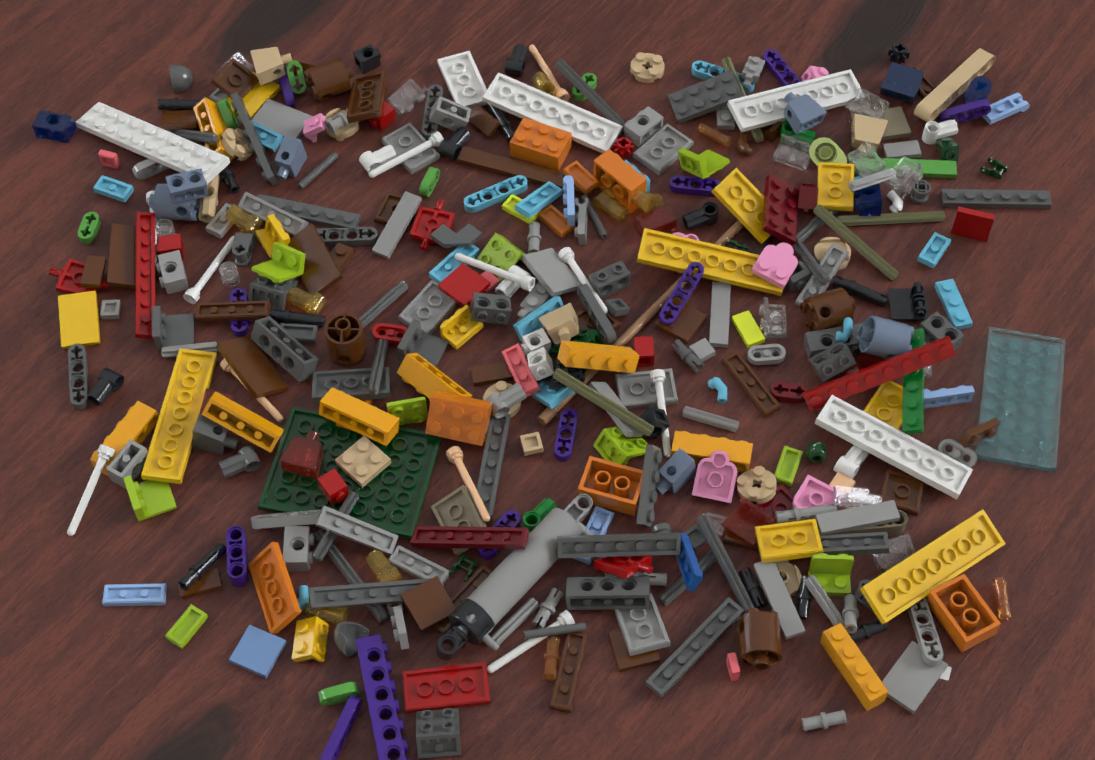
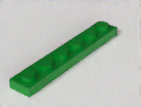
[902,328,925,434]

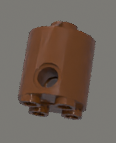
[304,58,354,103]
[800,287,856,332]
[324,313,366,366]
[737,608,782,670]

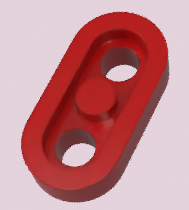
[372,323,407,345]

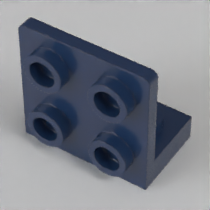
[880,62,924,104]

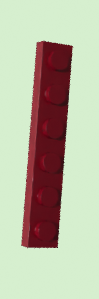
[410,526,529,549]

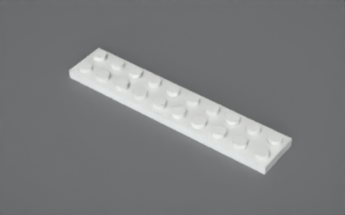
[75,102,230,184]

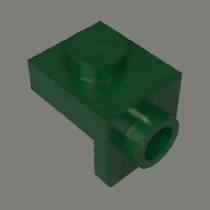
[936,137,959,162]

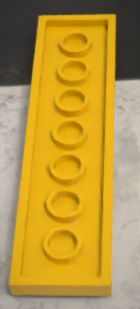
[637,228,783,296]
[141,348,218,484]
[859,509,1006,624]

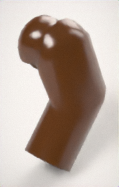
[736,133,752,156]

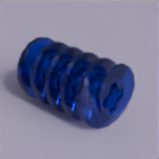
[964,76,992,103]

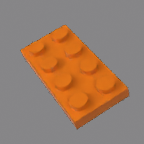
[248,542,301,634]

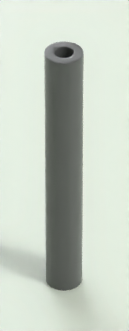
[297,152,339,190]
[581,194,608,239]
[523,622,587,639]

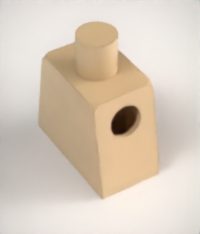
[250,47,292,86]
[851,114,888,157]
[539,303,579,344]

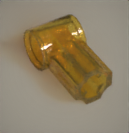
[532,71,555,97]
[592,188,629,221]
[631,189,663,212]
[224,203,263,233]
[287,287,327,315]
[365,550,403,582]
[304,600,349,624]

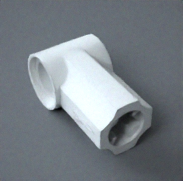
[921,119,958,145]
[359,145,397,173]
[495,265,531,297]
[833,445,869,479]

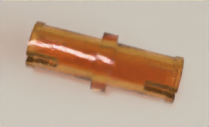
[697,122,732,147]
[992,577,1011,621]
[543,637,560,681]

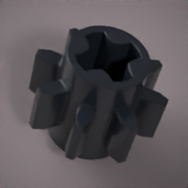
[888,43,910,64]

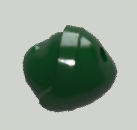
[806,441,826,463]

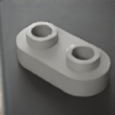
[747,344,786,365]
[938,439,977,468]

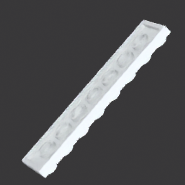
[727,69,866,132]
[482,72,623,154]
[814,395,973,500]

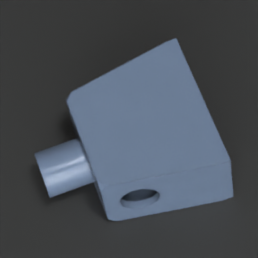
[783,92,827,135]
[275,135,307,181]
[656,448,696,495]

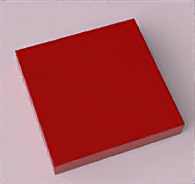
[951,206,995,242]
[438,263,490,307]

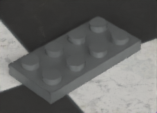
[668,70,743,124]
[312,367,390,403]

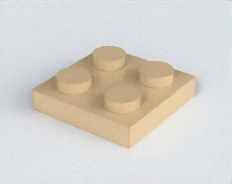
[335,436,391,488]

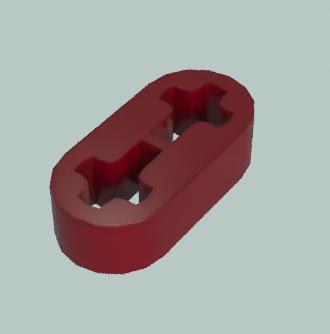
[771,382,807,404]

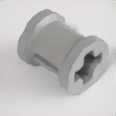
[325,111,348,134]

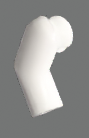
[887,190,903,213]

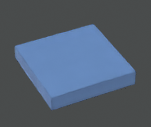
[229,625,287,678]

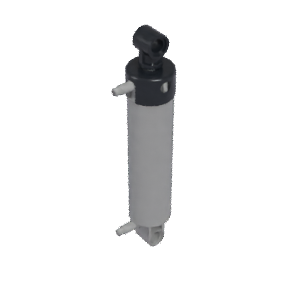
[436,494,593,660]

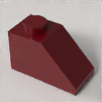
[798,183,818,212]

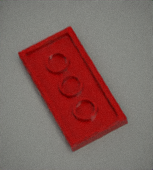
[402,662,491,714]

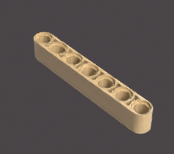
[914,48,995,122]

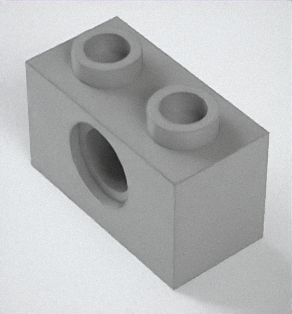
[429,96,471,131]
[624,106,664,147]
[156,250,189,294]
[106,439,148,489]
[283,526,315,572]

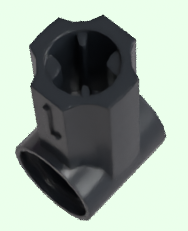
[505,44,528,76]
[438,126,471,160]
[682,201,718,230]
[87,368,124,406]

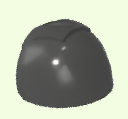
[169,64,193,94]
[334,621,369,657]

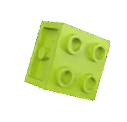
[677,148,730,179]
[476,232,526,282]
[252,242,306,283]
[386,397,428,426]
[593,426,647,466]
[123,475,177,521]
[808,553,854,597]

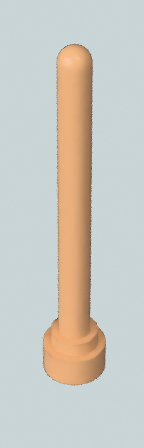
[529,44,570,102]
[220,358,284,422]
[446,446,490,522]

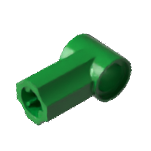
[779,121,816,147]
[523,498,558,533]

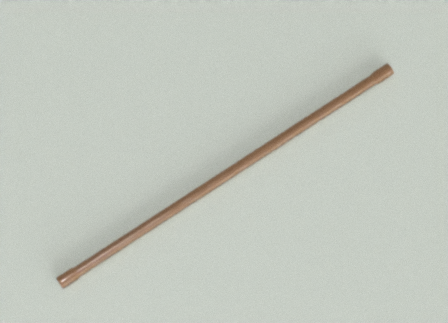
[537,220,744,426]

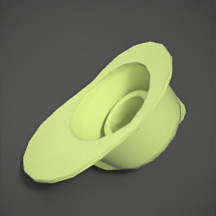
[809,137,847,166]

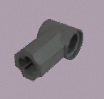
[218,446,261,479]

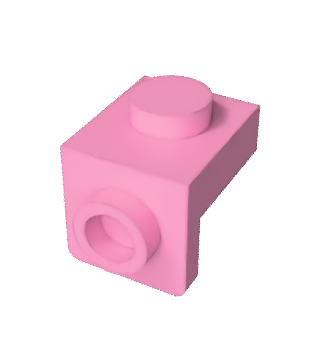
[801,65,829,81]
[303,113,325,143]

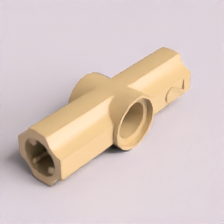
[198,174,220,223]

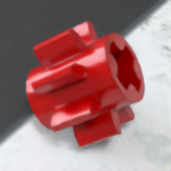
[612,137,634,159]

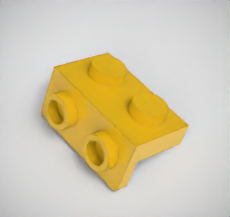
[255,214,290,258]
[440,305,483,350]
[292,616,329,662]

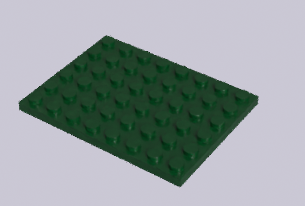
[258,406,443,540]

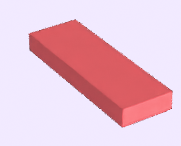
[502,343,541,397]

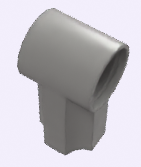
[486,383,527,418]

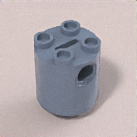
[149,184,200,221]
[857,315,914,359]

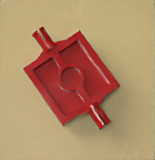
[410,199,455,251]
[49,258,111,294]
[594,556,653,579]

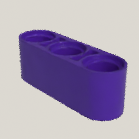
[226,526,249,587]

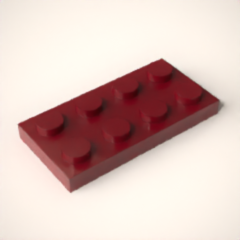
[762,174,798,246]

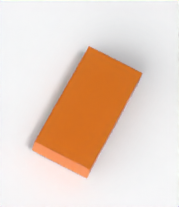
[563,160,599,194]
[538,204,575,238]

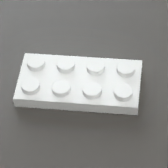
[437,51,487,109]

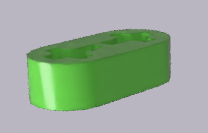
[286,60,306,94]
[572,73,597,101]
[217,98,239,129]
[419,167,440,197]
[77,212,101,244]
[318,682,360,706]

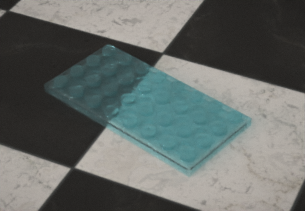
[975,327,1066,472]

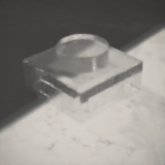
[707,512,727,538]

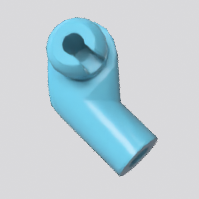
[835,317,853,343]
[708,377,727,404]
[297,585,309,612]

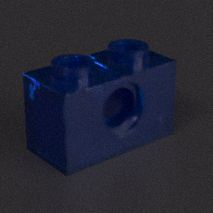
[32,110,77,143]
[854,184,883,216]

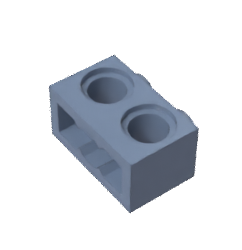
[166,168,209,204]

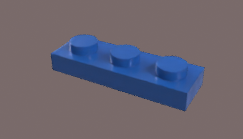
[675,533,703,591]

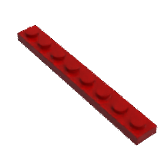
[135,211,155,339]
[802,336,956,412]

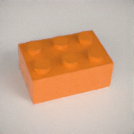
[509,117,572,171]
[593,149,647,213]
[425,390,493,446]
[578,456,643,516]
[927,574,1001,653]

